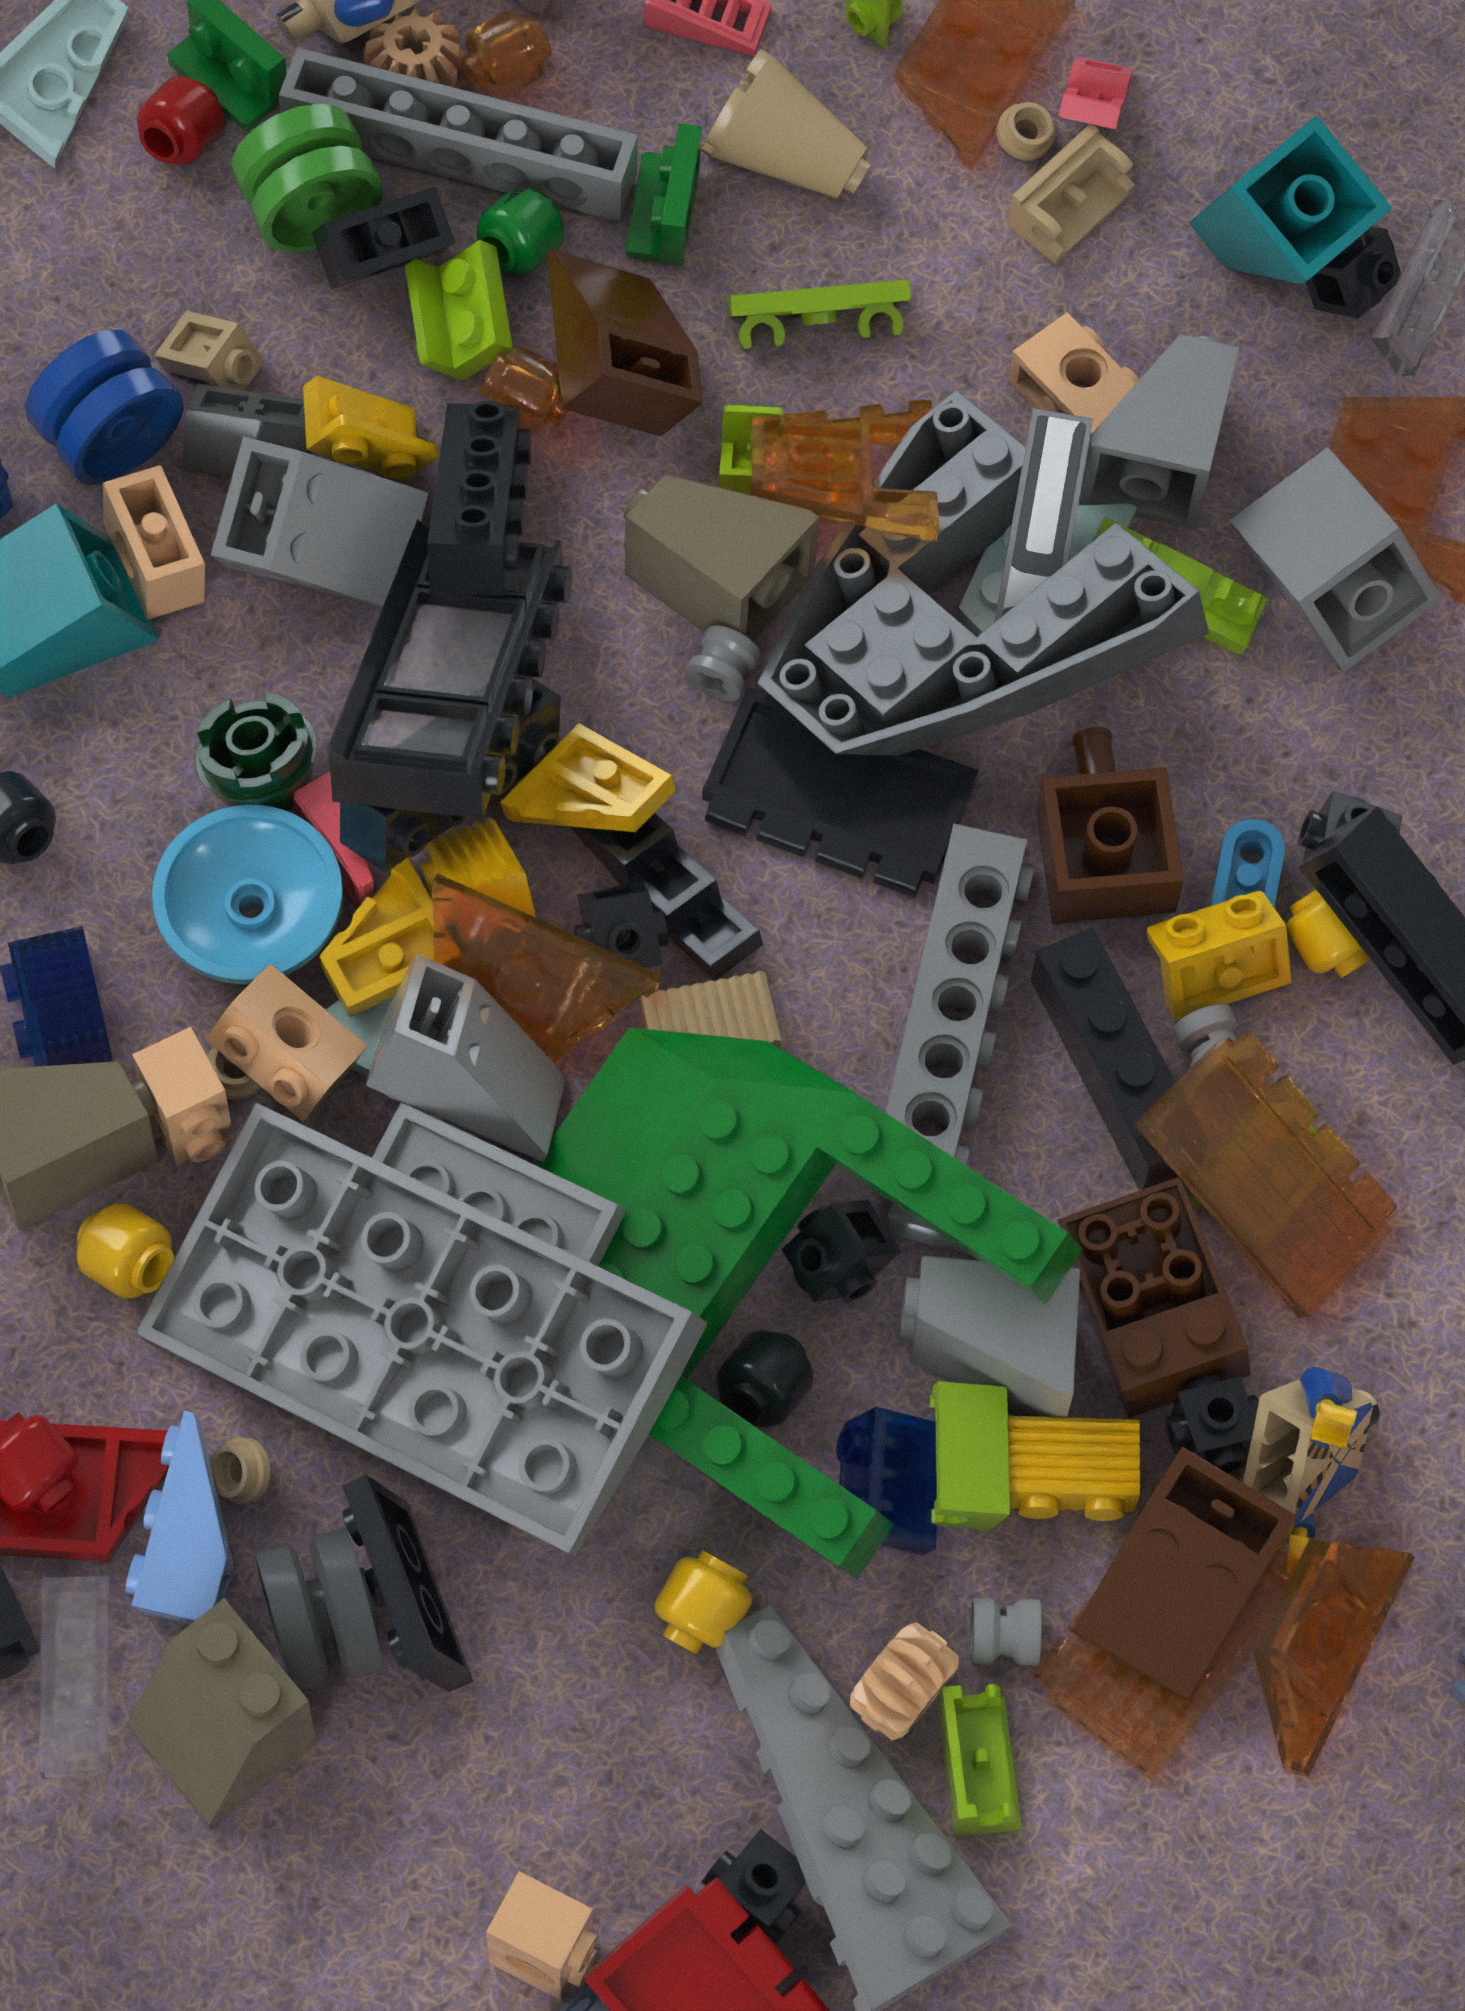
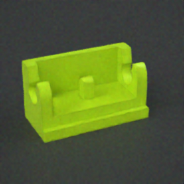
[930,1381,1010,1531]
[938,1684,1022,1837]

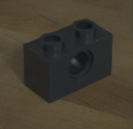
[312,186,455,290]

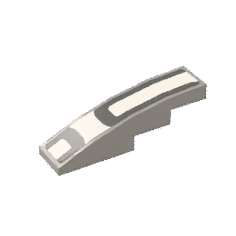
[994,408,1093,623]

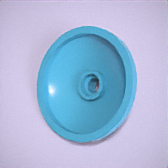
[152,805,343,984]

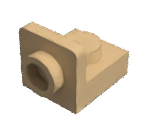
[154,311,263,390]

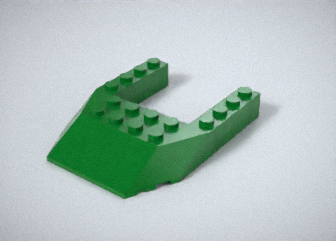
[534,1027,1083,1579]

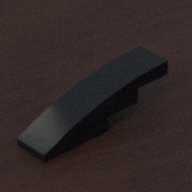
[571,813,763,981]

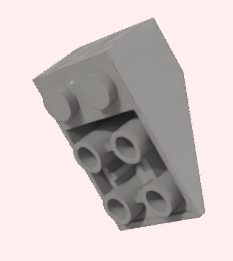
[211,436,430,608]
[365,954,566,1162]

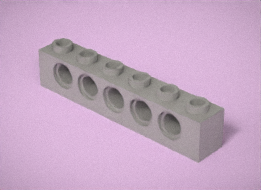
[279,47,638,222]
[885,824,1035,1166]

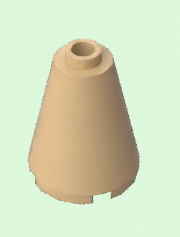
[701,48,872,199]

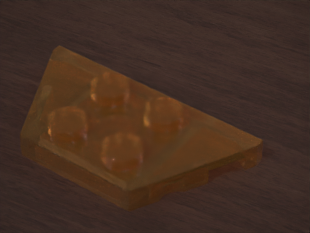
[894,0,1076,170]
[432,873,660,1063]
[1253,1538,1415,1778]

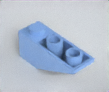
[126,1411,234,1625]

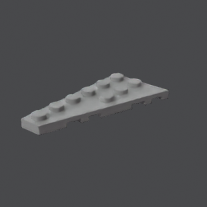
[715,1605,1012,2011]

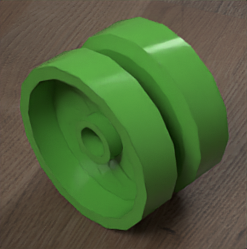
[231,104,383,253]

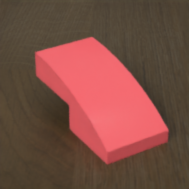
[1058,56,1134,129]

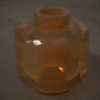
[460,10,552,98]
[480,347,568,436]

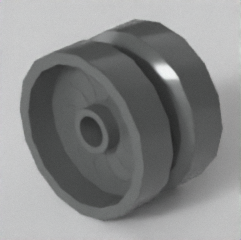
[254,1527,384,1693]

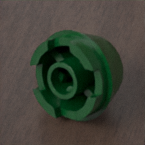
[194,692,317,811]

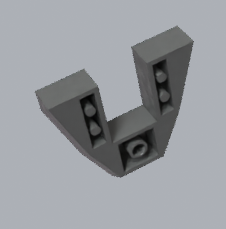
[758,390,1209,756]

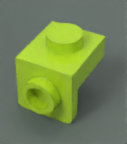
[719,405,784,498]

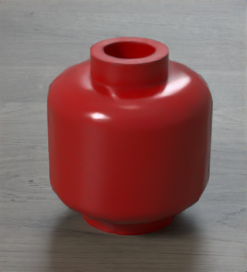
[136,77,225,165]
[0,1412,78,1513]

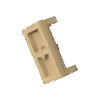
[1008,124,1135,264]

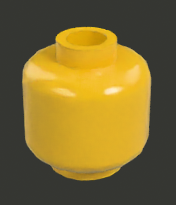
[1286,890,1371,978]
[76,1203,174,1299]
[654,1550,753,1655]

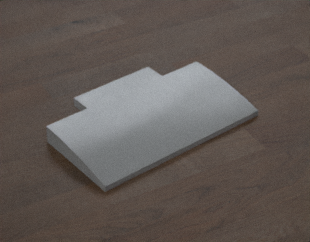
[136,1102,708,1556]

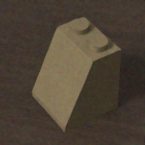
[623,475,819,642]
[0,1061,162,1230]
[127,1598,317,1828]

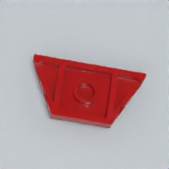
[0,1420,169,1562]

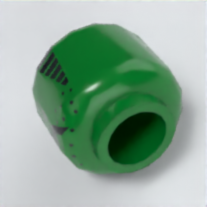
[477,187,564,277]

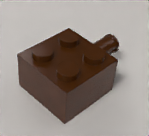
[1036,727,1184,923]

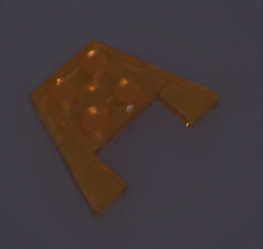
[1329,397,1465,604]
[750,400,939,542]

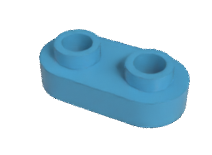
[1210,819,1285,907]

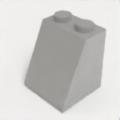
[1079,334,1239,530]
[1229,447,1442,673]
[899,1256,1080,1417]

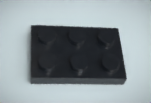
[342,1475,474,1692]

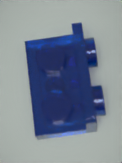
[836,1407,937,1555]

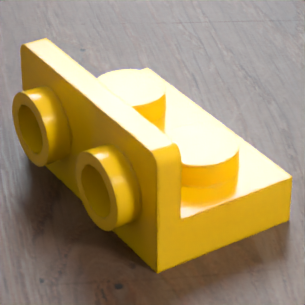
[303,376,439,481]
[1147,891,1292,1021]

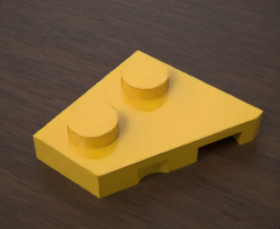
[500,723,676,832]
[319,858,463,1018]

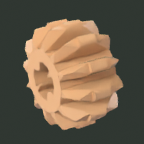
[363,5,464,87]
[850,1622,959,1740]

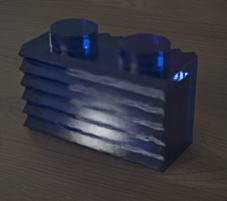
[0,926,113,1066]

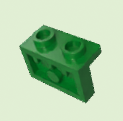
[168,0,287,130]
[626,123,702,265]

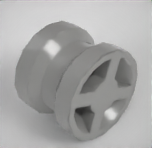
[685,625,761,702]

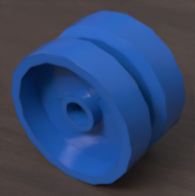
[25,330,184,485]

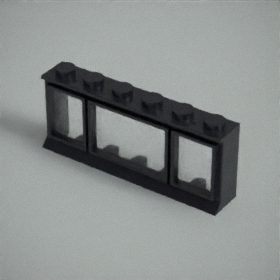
[328,519,572,819]

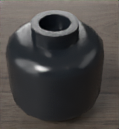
[0,771,56,865]
[717,1330,814,1428]

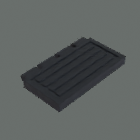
[702,687,979,898]

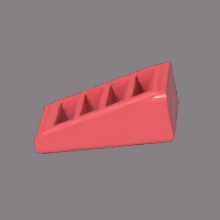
[644,0,772,57]
[293,771,375,908]

